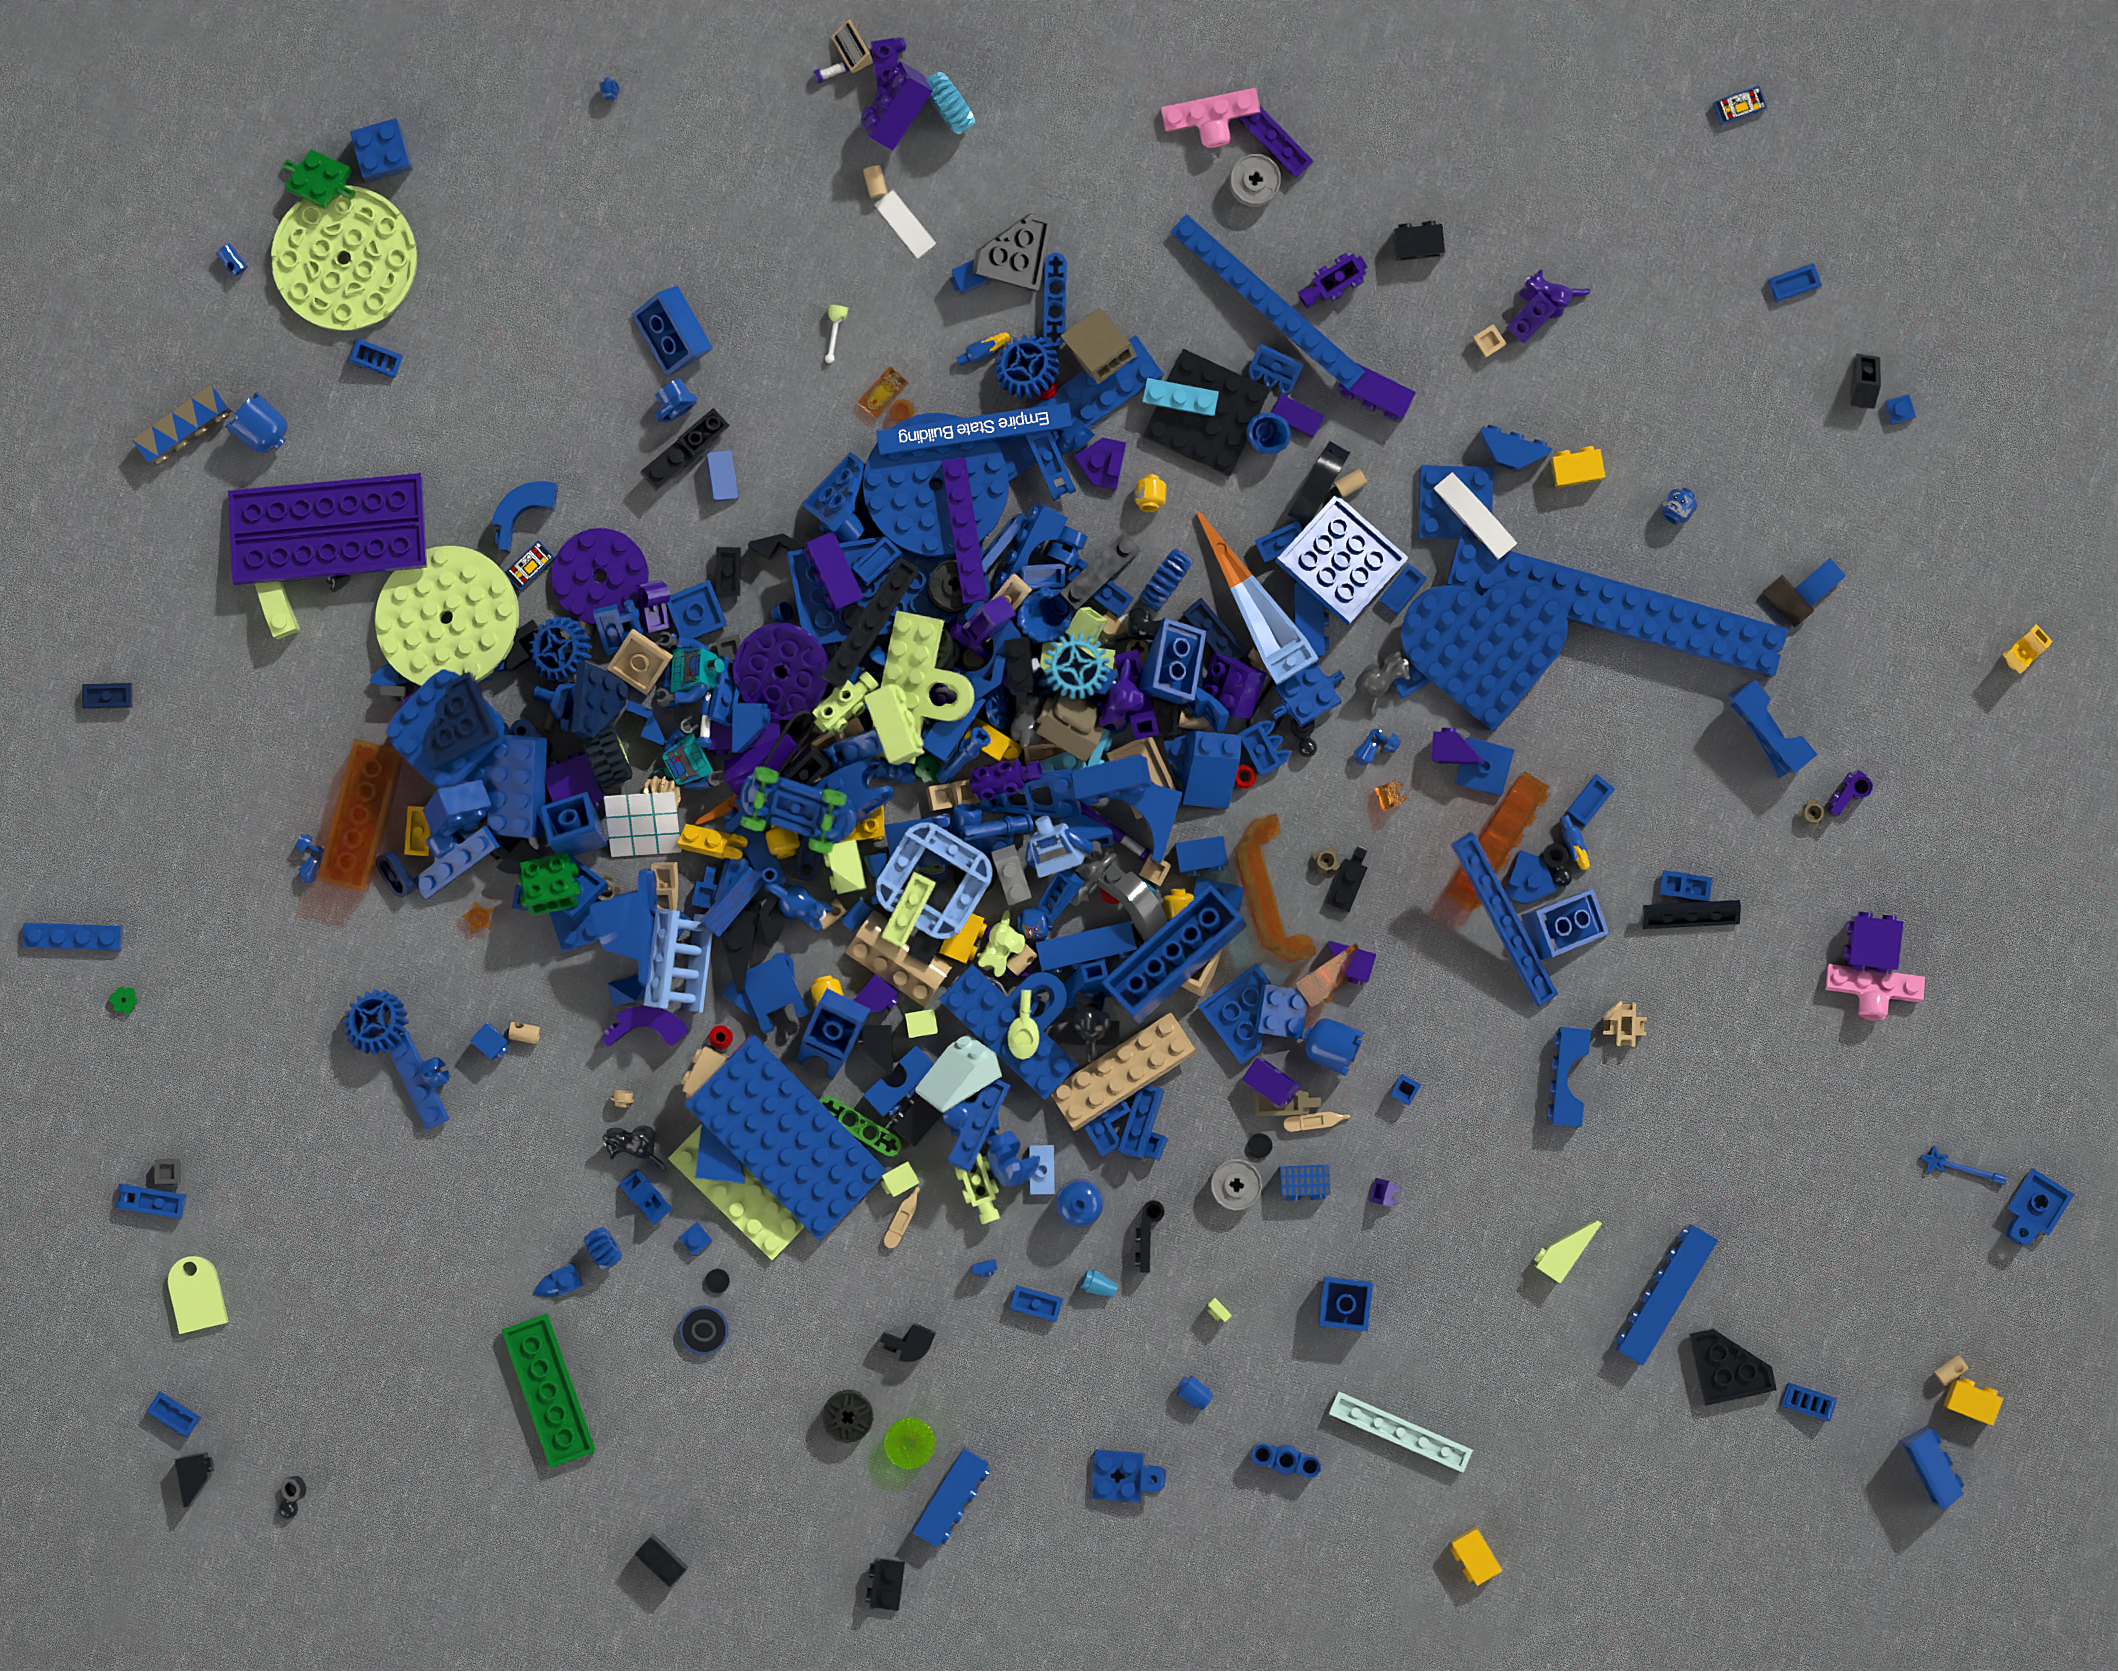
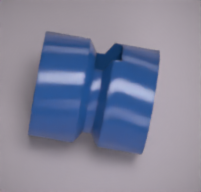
[1046,526,1088,568]

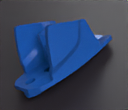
[590,868,657,988]

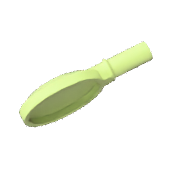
[1008,990,1039,1059]

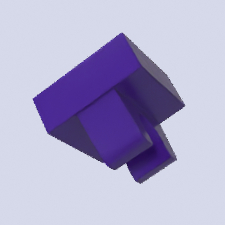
[1369,1178,1401,1207]

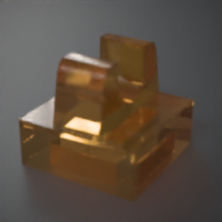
[1374,781,1407,811]

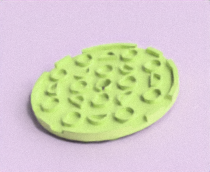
[271,186,417,331]
[375,546,519,686]

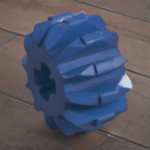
[584,1227,622,1269]

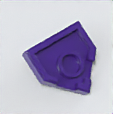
[1074,438,1126,490]

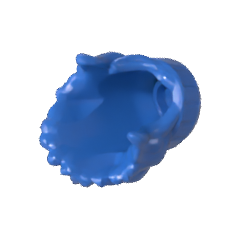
[1016,587,1076,644]

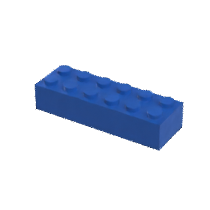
[1102,884,1247,1024]

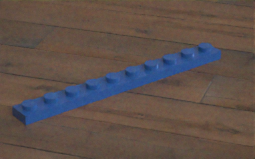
[1170,214,1365,391]

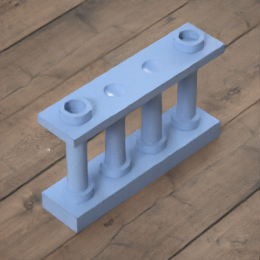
[644,909,713,1013]

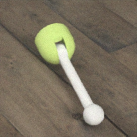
[825,304,848,363]

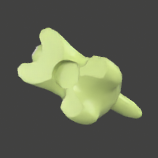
[977,910,1025,977]

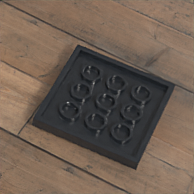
[1143,348,1271,477]

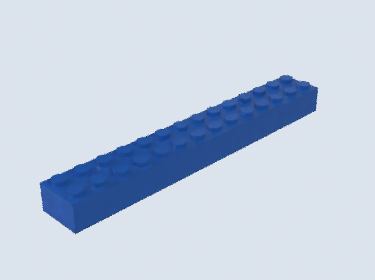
[1446,537,1788,678]

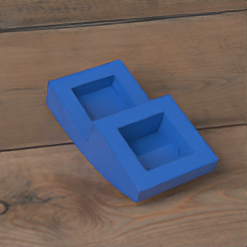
[1795,557,1846,606]
[1184,687,1229,732]
[1660,870,1713,902]

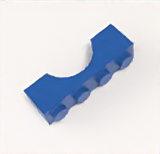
[994,501,1068,596]
[950,620,1032,683]
[1729,680,1818,774]
[1547,1027,1591,1127]

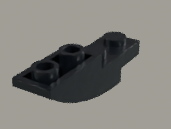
[640,408,730,491]

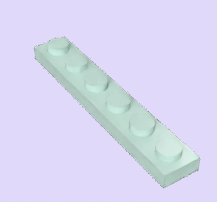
[1329,1391,1473,1472]

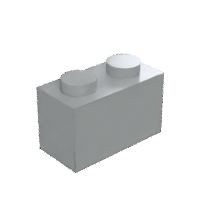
[991,845,1032,905]

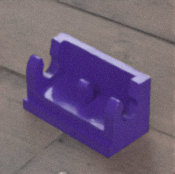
[1242,1057,1302,1107]

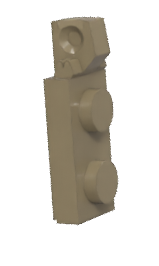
[1254,1090,1322,1116]

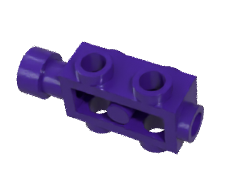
[1297,253,1367,309]
[970,758,1043,800]

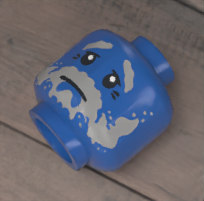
[1661,488,1697,525]

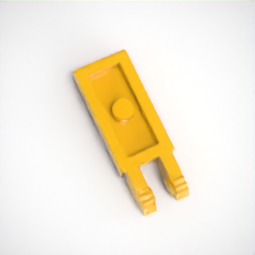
[677,824,748,860]

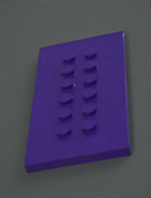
[228,473,427,585]

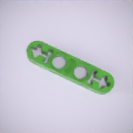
[820,1096,902,1156]

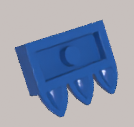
[1249,344,1304,395]
[1238,721,1291,776]

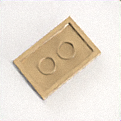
[1106,737,1181,820]

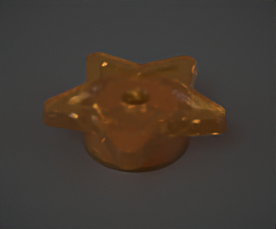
[462,901,493,933]

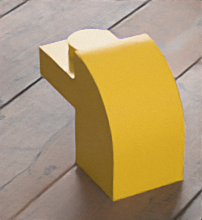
[2002,624,2053,674]
[964,717,1024,762]

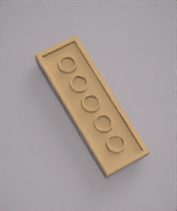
[1051,1012,1197,1131]

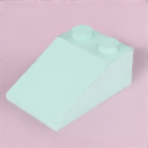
[915,1034,1002,1112]

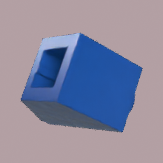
[1064,960,1113,1008]

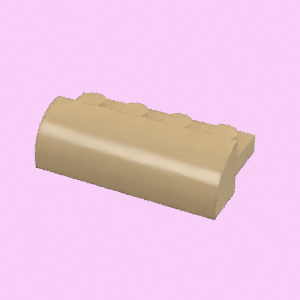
[845,910,954,1007]

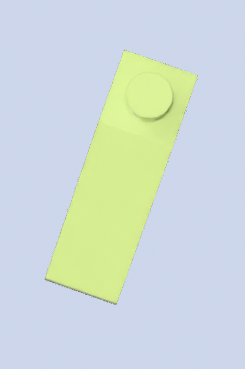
[255,581,300,639]
[1534,1220,1602,1284]

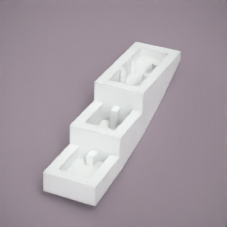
[1434,472,1517,560]

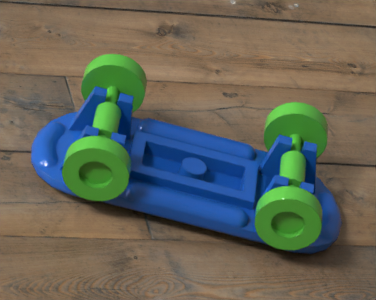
[740,767,856,853]

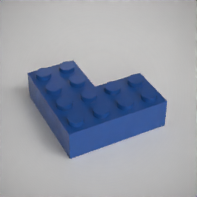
[464,734,547,838]

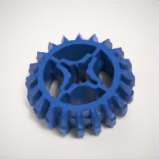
[994,334,1060,399]
[1140,549,1192,611]
[528,617,592,682]
[343,989,409,1055]

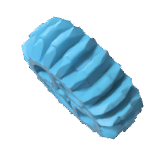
[927,71,975,134]
[1044,633,1110,699]

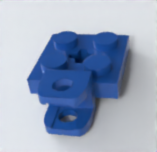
[2006,1168,2074,1245]
[1092,1449,1166,1503]

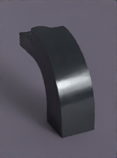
[1288,441,1351,526]

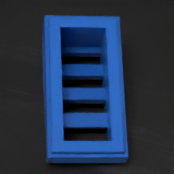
[348,338,403,378]
[1036,869,1084,922]
[1781,1382,1837,1422]

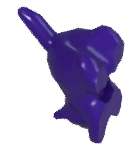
[1519,269,1590,318]
[1097,659,1145,730]

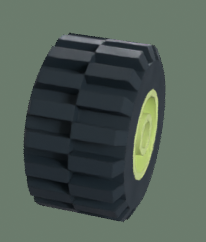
[582,722,633,789]

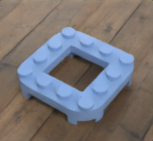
[876,823,992,939]

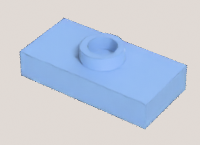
[1029,1145,1055,1194]

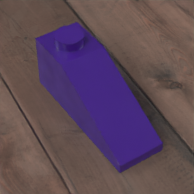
[724,734,800,796]

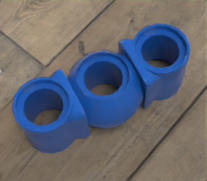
[1251,1442,1321,1478]

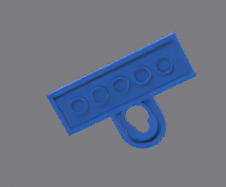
[939,964,1078,1100]

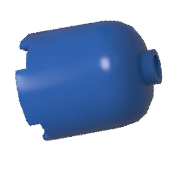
[225,392,288,453]
[1303,1018,1364,1076]
[1055,1179,1104,1227]

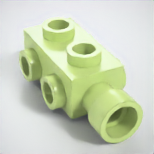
[812,671,879,734]
[954,1153,1000,1224]

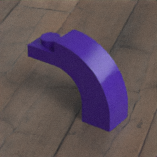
[1114,650,1159,741]
[602,1005,691,1047]

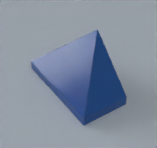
[608,976,646,1007]

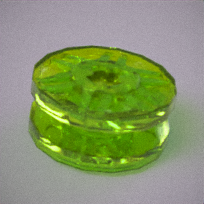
[884,1417,936,1470]

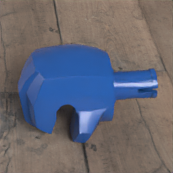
[533,682,576,731]
[984,1131,1040,1187]

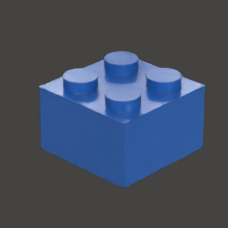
[350,118,413,182]
[423,780,492,836]
[1318,1276,1373,1331]

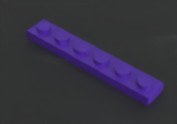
[942,457,987,604]

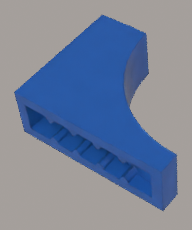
[1119,783,1182,863]

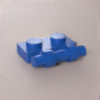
[593,600,645,655]

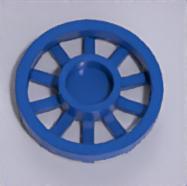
[986,685,1015,731]

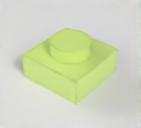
[1207,1297,1232,1322]

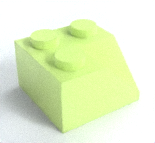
[823,840,867,895]

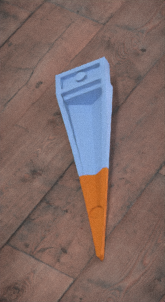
[1197,512,1319,685]

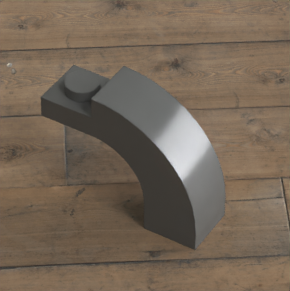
[1097,865,1167,943]

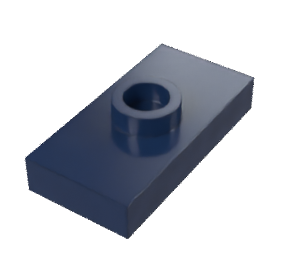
[82,683,133,709]

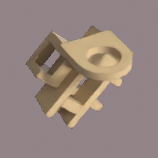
[1602,1000,1647,1047]

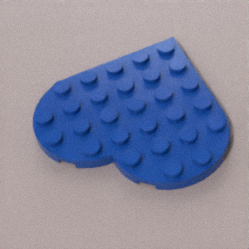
[1401,578,1568,732]

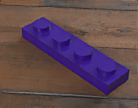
[1237,105,1314,179]

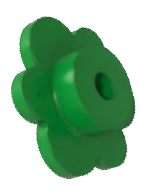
[914,755,939,783]
[109,987,138,1014]

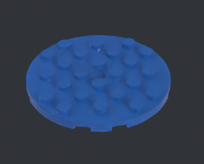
[863,413,1009,557]

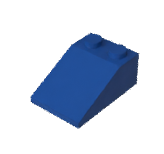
[1139,618,1206,705]
[921,698,986,763]
[1181,731,1242,809]
[1521,888,1610,960]

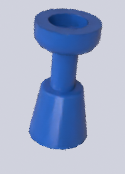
[863,853,887,905]

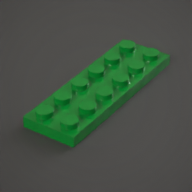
[501,1313,597,1468]

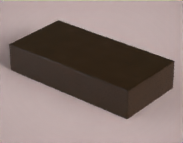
[1763,575,1815,627]

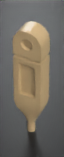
[1283,1112,1350,1132]
[884,1187,920,1248]

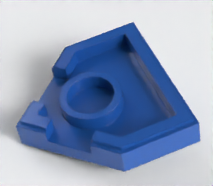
[1504,850,1557,904]

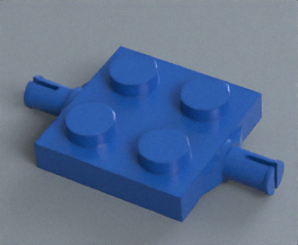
[1271,662,1345,727]

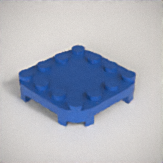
[387,669,505,788]

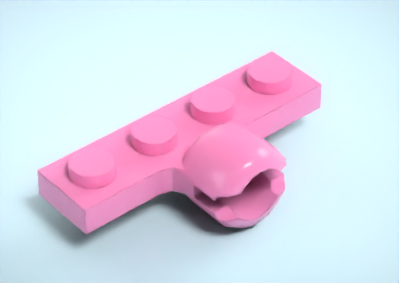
[1161,88,1261,148]
[1825,964,1925,1021]

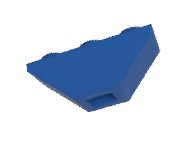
[1479,424,1552,471]

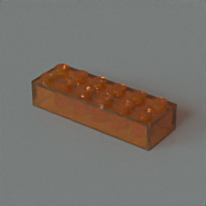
[317,738,404,893]
[1444,771,1550,912]

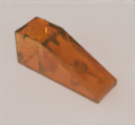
[1295,943,1359,1008]

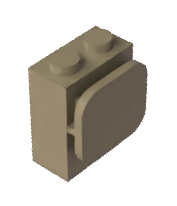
[1061,307,1137,384]
[1036,690,1105,762]

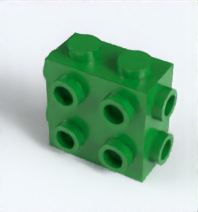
[518,853,581,916]

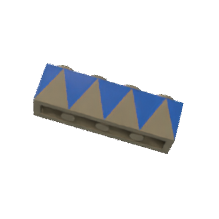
[132,384,232,466]

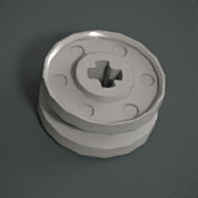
[1229,154,1281,207]
[1210,1158,1262,1211]

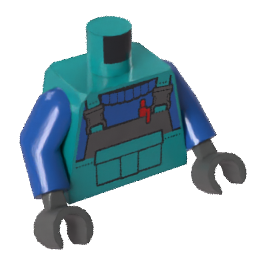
[656,632,724,707]
[654,716,726,791]

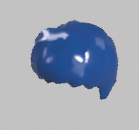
[1246,412,1291,455]

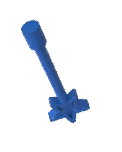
[1921,1146,2007,1185]

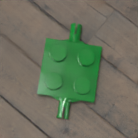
[283,149,355,209]

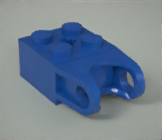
[810,757,894,825]
[797,988,871,1080]

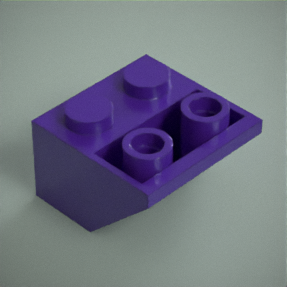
[1202,654,1267,718]

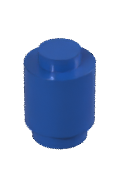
[1176,1375,1214,1410]

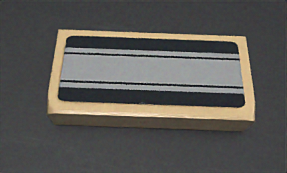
[832,19,874,74]

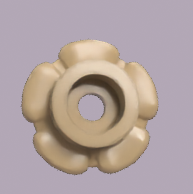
[610,1090,634,1107]

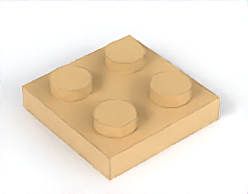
[607,629,673,695]

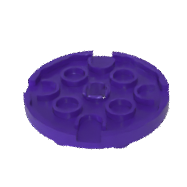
[552,528,649,624]
[733,623,829,720]

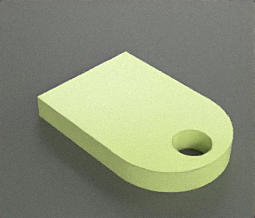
[168,1256,228,1334]

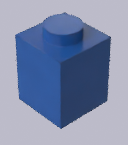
[949,259,988,295]
[470,1022,510,1060]

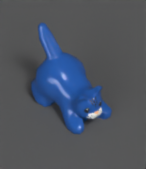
[766,882,833,931]

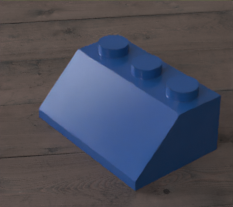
[631,285,713,377]
[1900,1427,1964,1510]

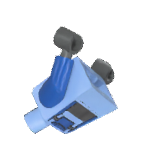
[1025,816,1102,878]

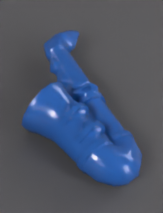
[860,716,917,784]

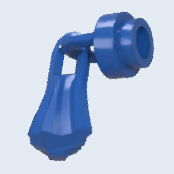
[1354,728,1401,765]
[295,834,327,883]

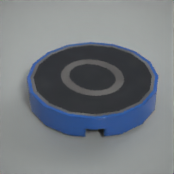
[680,1306,729,1354]

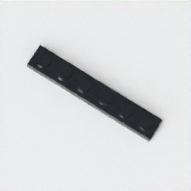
[821,557,920,690]

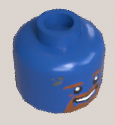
[1018,908,1053,940]

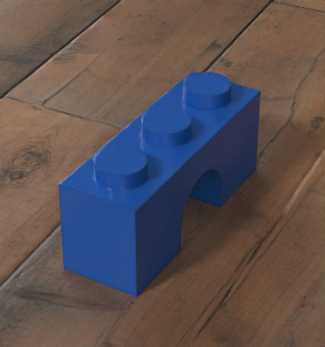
[863,1045,935,1116]

